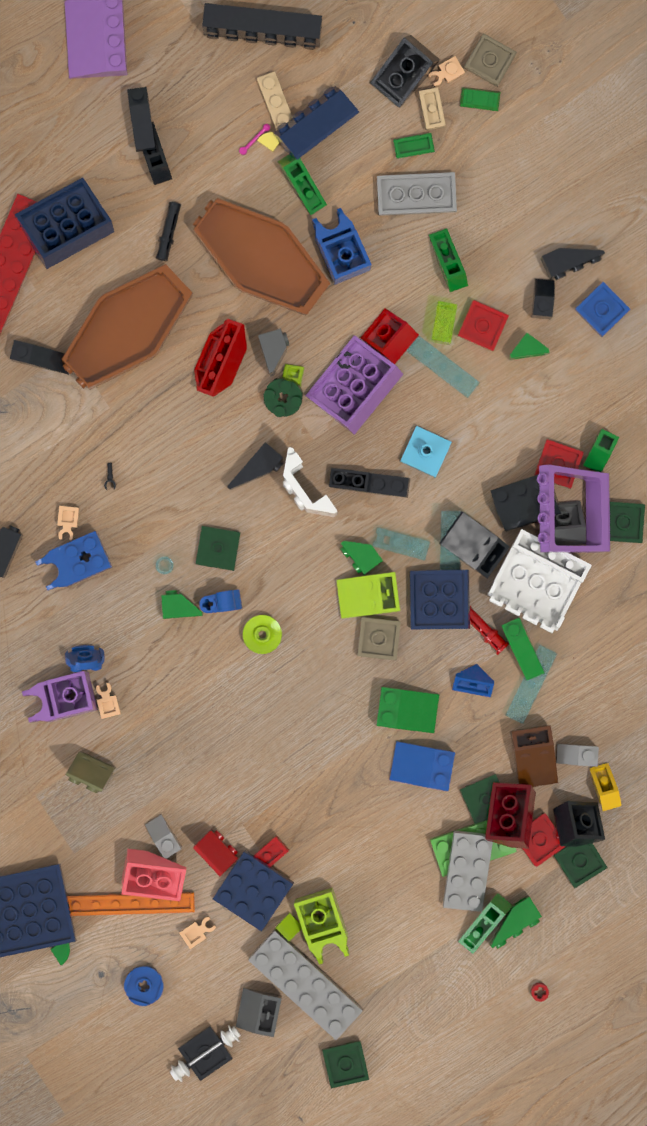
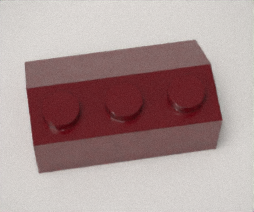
[485,782,536,849]

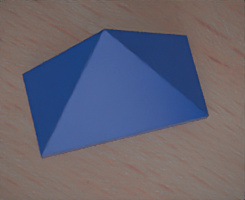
[452,664,494,697]

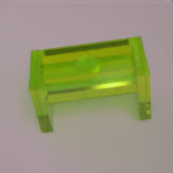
[431,301,457,345]

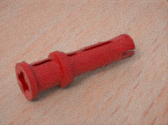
[470,606,509,655]

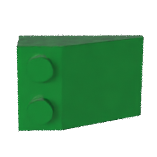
[376,687,439,733]

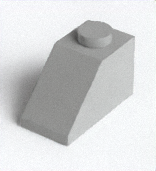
[556,744,599,767]
[145,814,182,859]

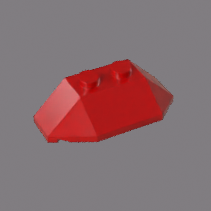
[194,319,247,397]

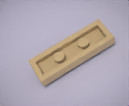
[257,71,292,131]

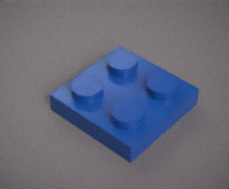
[575,282,630,337]

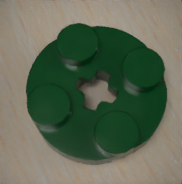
[263,377,303,417]

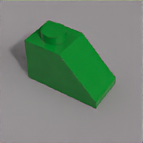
[161,590,203,619]

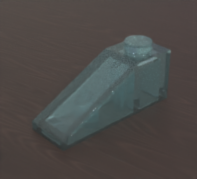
[440,511,461,570]

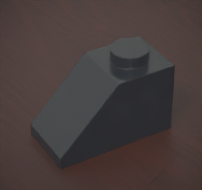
[531,279,555,320]

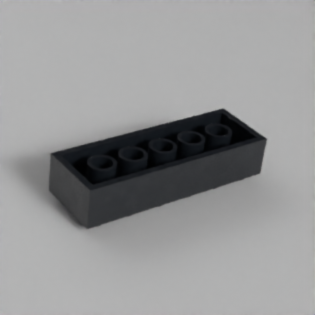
[202,3,322,50]

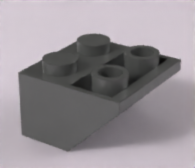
[236,988,282,1037]

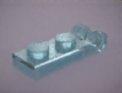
[372,527,430,561]

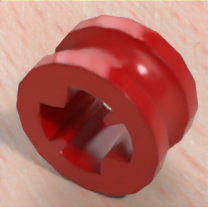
[531,982,549,1002]

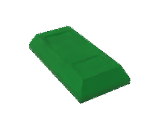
[460,87,501,111]
[393,133,435,159]

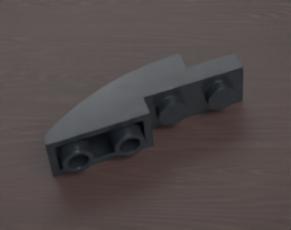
[329,468,410,498]

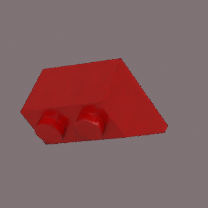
[360,308,419,364]
[193,829,238,876]

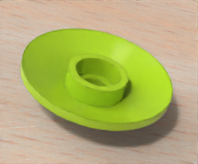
[243,615,282,654]

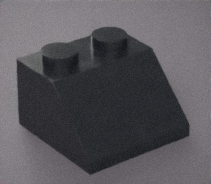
[553,801,605,847]

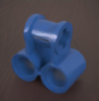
[199,589,243,613]

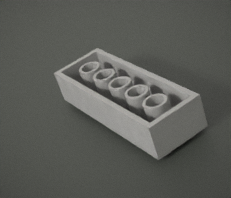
[248,929,363,1040]

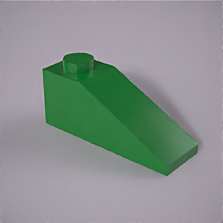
[277,154,327,215]
[429,228,468,292]
[501,618,545,681]
[458,893,513,954]

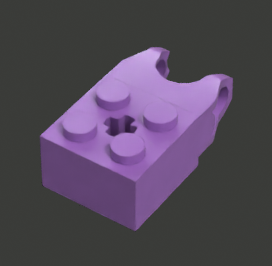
[22,671,98,723]

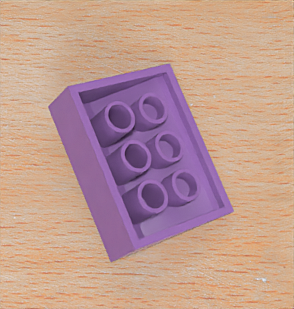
[65,0,128,79]
[305,335,403,435]

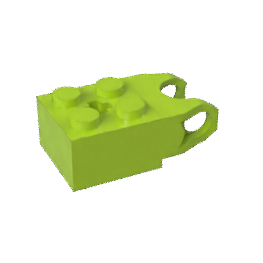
[294,887,349,965]

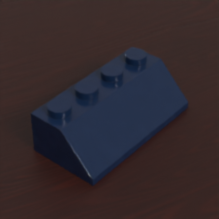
[274,86,359,160]

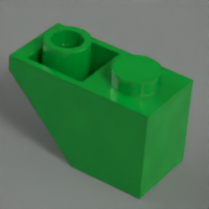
[583,429,619,472]
[340,541,383,575]

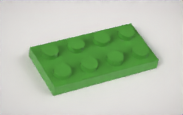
[430,820,517,877]

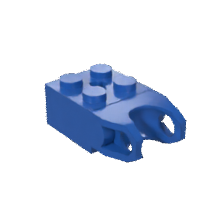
[312,208,372,285]
[35,531,113,591]

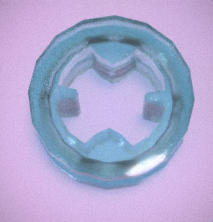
[156,557,174,574]

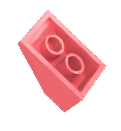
[121,849,186,901]

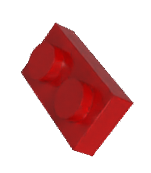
[254,835,289,867]

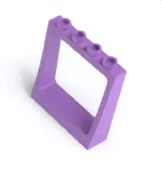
[537,465,610,553]

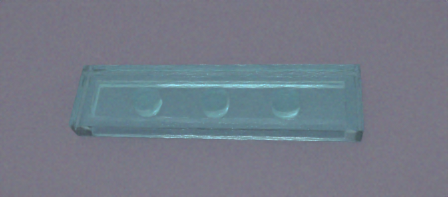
[406,336,480,398]
[505,645,557,724]

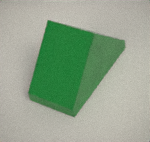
[509,333,550,360]

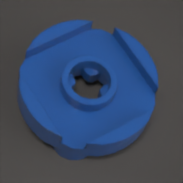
[65,645,105,672]
[124,966,164,1006]

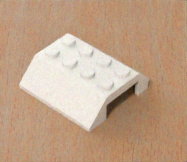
[283,447,338,517]
[488,529,592,633]

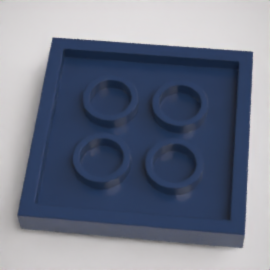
[410,570,470,630]
[213,850,294,932]

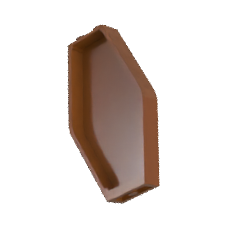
[193,198,330,316]
[62,264,193,390]

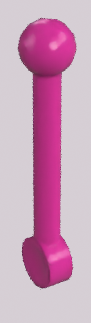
[239,124,270,155]

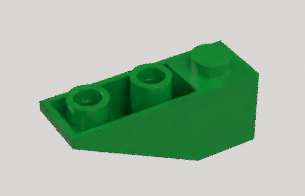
[490,895,542,949]

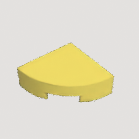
[257,132,280,152]

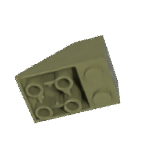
[65,751,116,793]

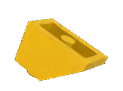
[589,763,622,811]

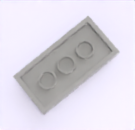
[377,172,457,216]
[443,830,493,912]

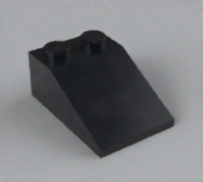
[370,35,440,108]

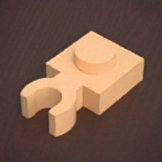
[428,56,465,87]
[57,506,80,541]
[96,683,121,719]
[179,916,216,949]

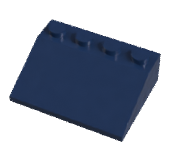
[15,177,114,269]

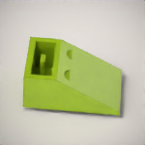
[336,572,400,619]

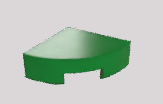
[50,943,70,966]

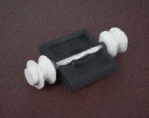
[170,1025,241,1082]

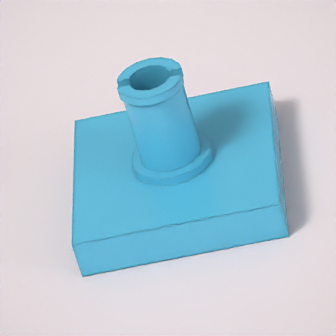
[400,426,452,478]

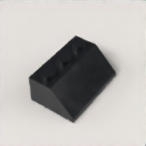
[490,474,562,532]

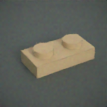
[419,87,446,131]

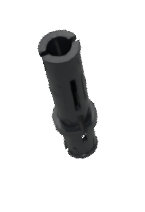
[156,202,181,262]

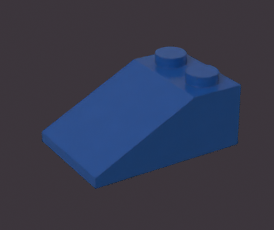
[390,741,455,791]

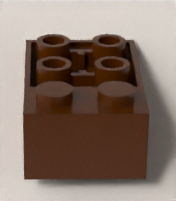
[510,725,558,787]

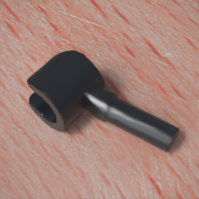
[104,463,117,490]

